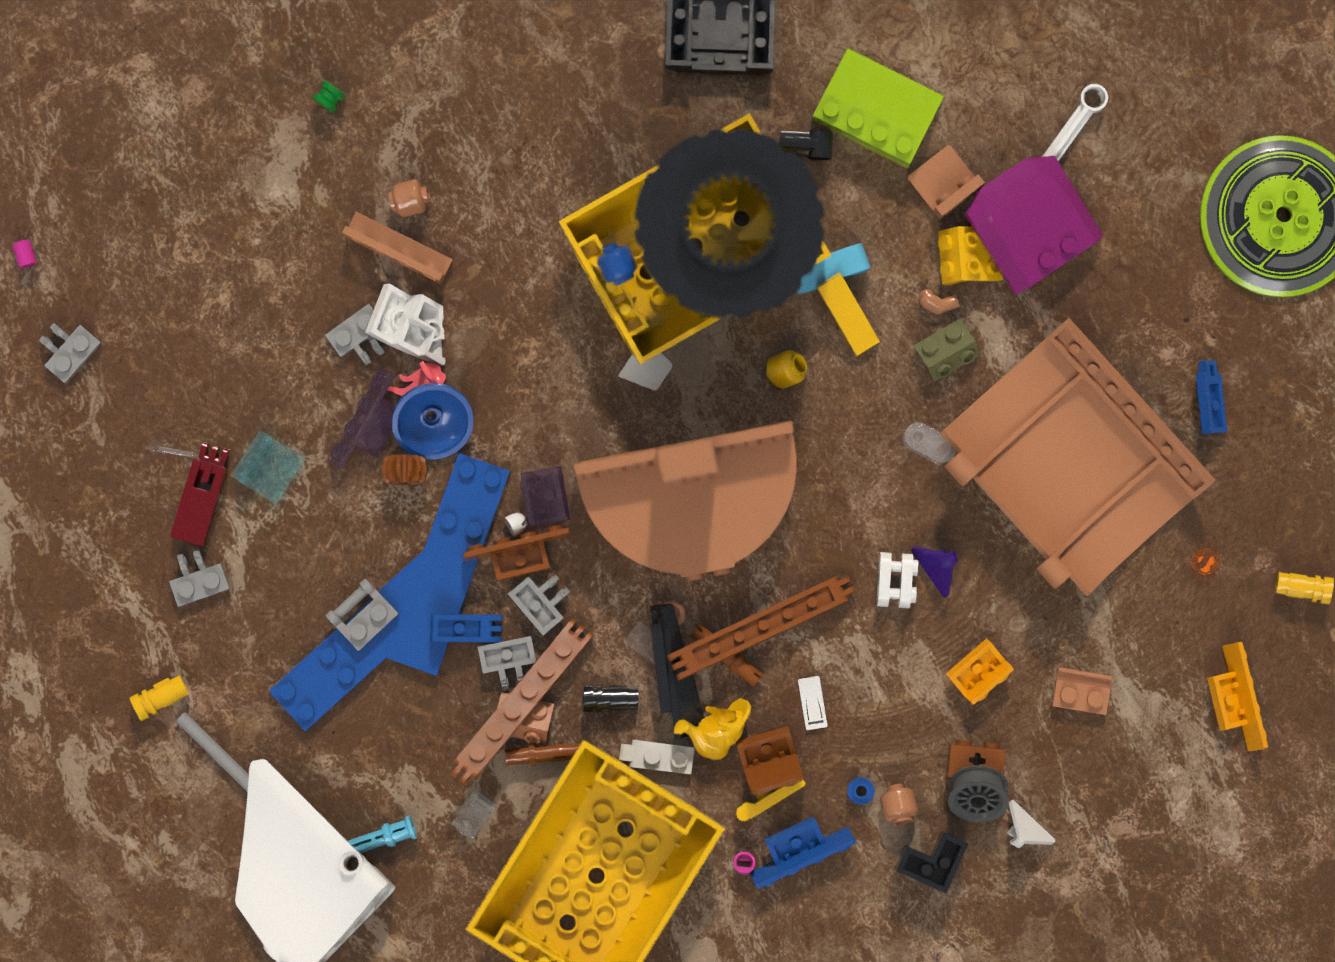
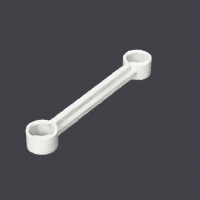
[1042,84,1108,162]

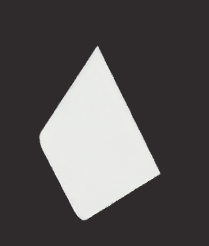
[618,353,672,390]

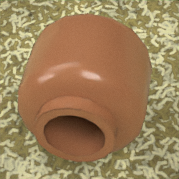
[389,179,431,217]
[880,784,918,826]

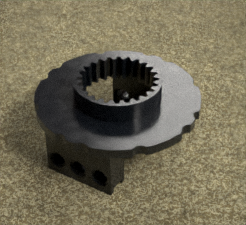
[635,129,825,319]

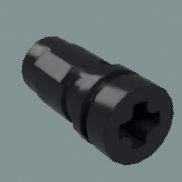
[583,685,639,712]

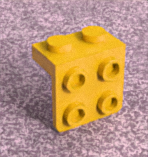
[938,226,1004,285]

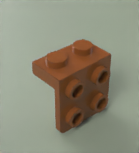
[736,726,804,795]

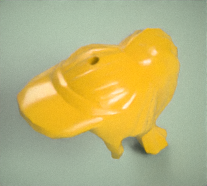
[674,698,751,760]

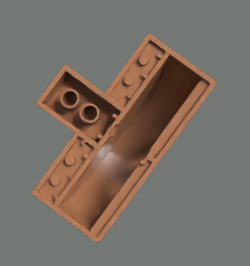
[574,420,797,581]

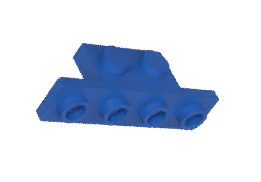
[750,816,856,889]

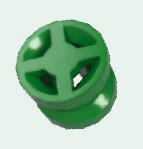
[312,80,346,114]

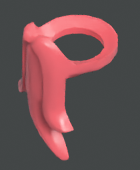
[385,361,446,396]

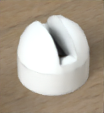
[504,513,527,537]

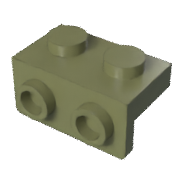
[913,319,980,381]

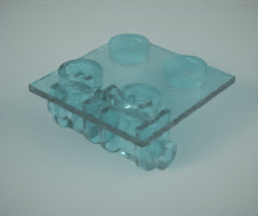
[231,430,305,505]

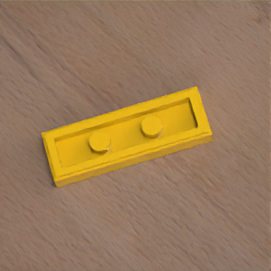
[816,272,880,356]

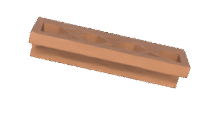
[342,212,453,284]

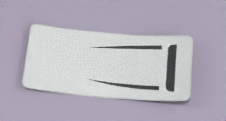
[798,676,827,730]

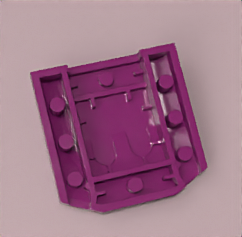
[964,156,1103,294]

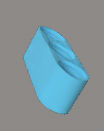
[796,243,871,295]

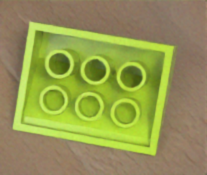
[811,48,944,169]

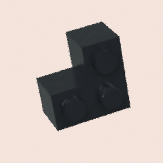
[894,831,969,894]

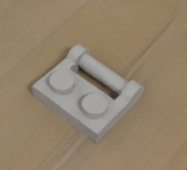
[325,578,399,651]

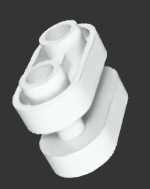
[876,552,918,608]

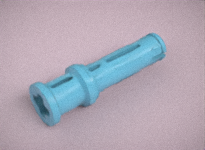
[347,815,417,853]

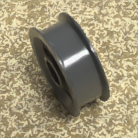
[948,766,1009,823]

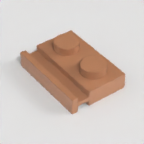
[1051,667,1113,715]

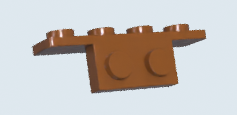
[462,525,570,582]

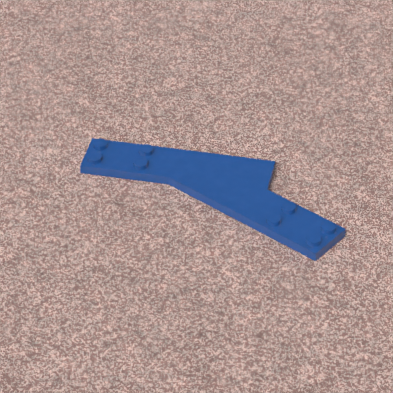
[269,453,510,731]

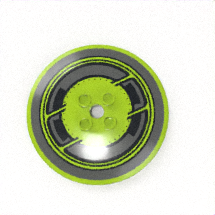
[1200,136,1335,297]

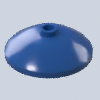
[392,383,474,460]

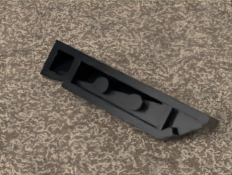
[650,604,704,739]

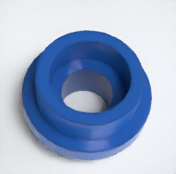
[847,777,875,805]

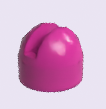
[733,852,755,875]

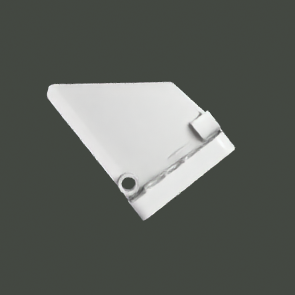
[235,759,396,962]

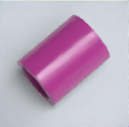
[12,239,37,269]

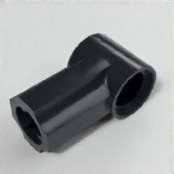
[780,130,833,161]

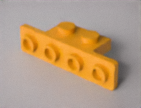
[1207,642,1268,751]

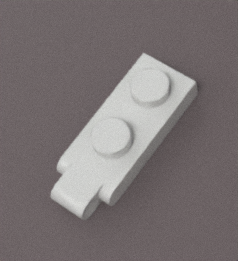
[619,740,694,775]

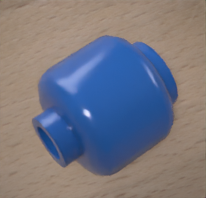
[597,242,637,286]

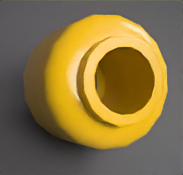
[766,350,807,389]

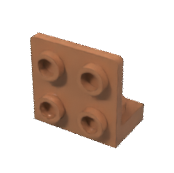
[907,145,985,220]

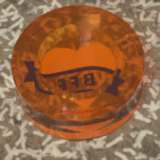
[1191,548,1220,575]

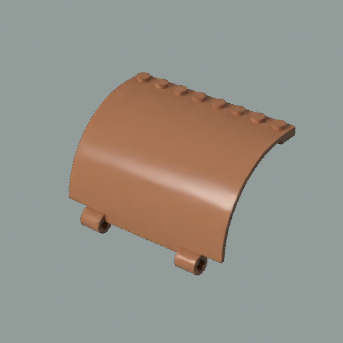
[940,318,1216,596]

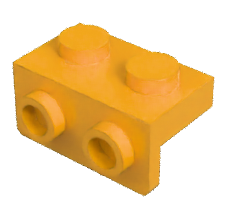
[946,638,1014,705]

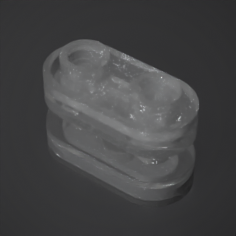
[902,422,956,464]

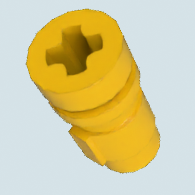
[1275,572,1334,604]
[129,675,189,721]

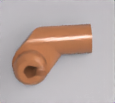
[919,289,960,314]

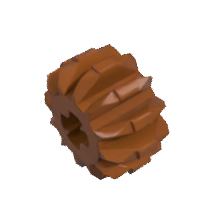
[382,454,428,486]

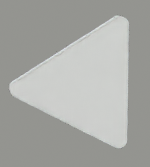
[1008,800,1055,848]

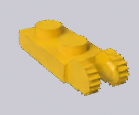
[736,780,806,821]

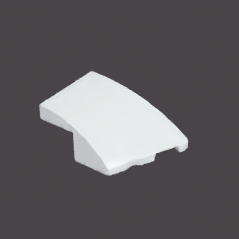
[365,283,445,366]

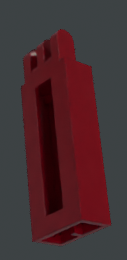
[170,442,230,547]

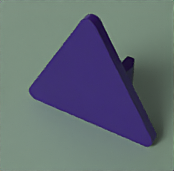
[911,546,958,598]

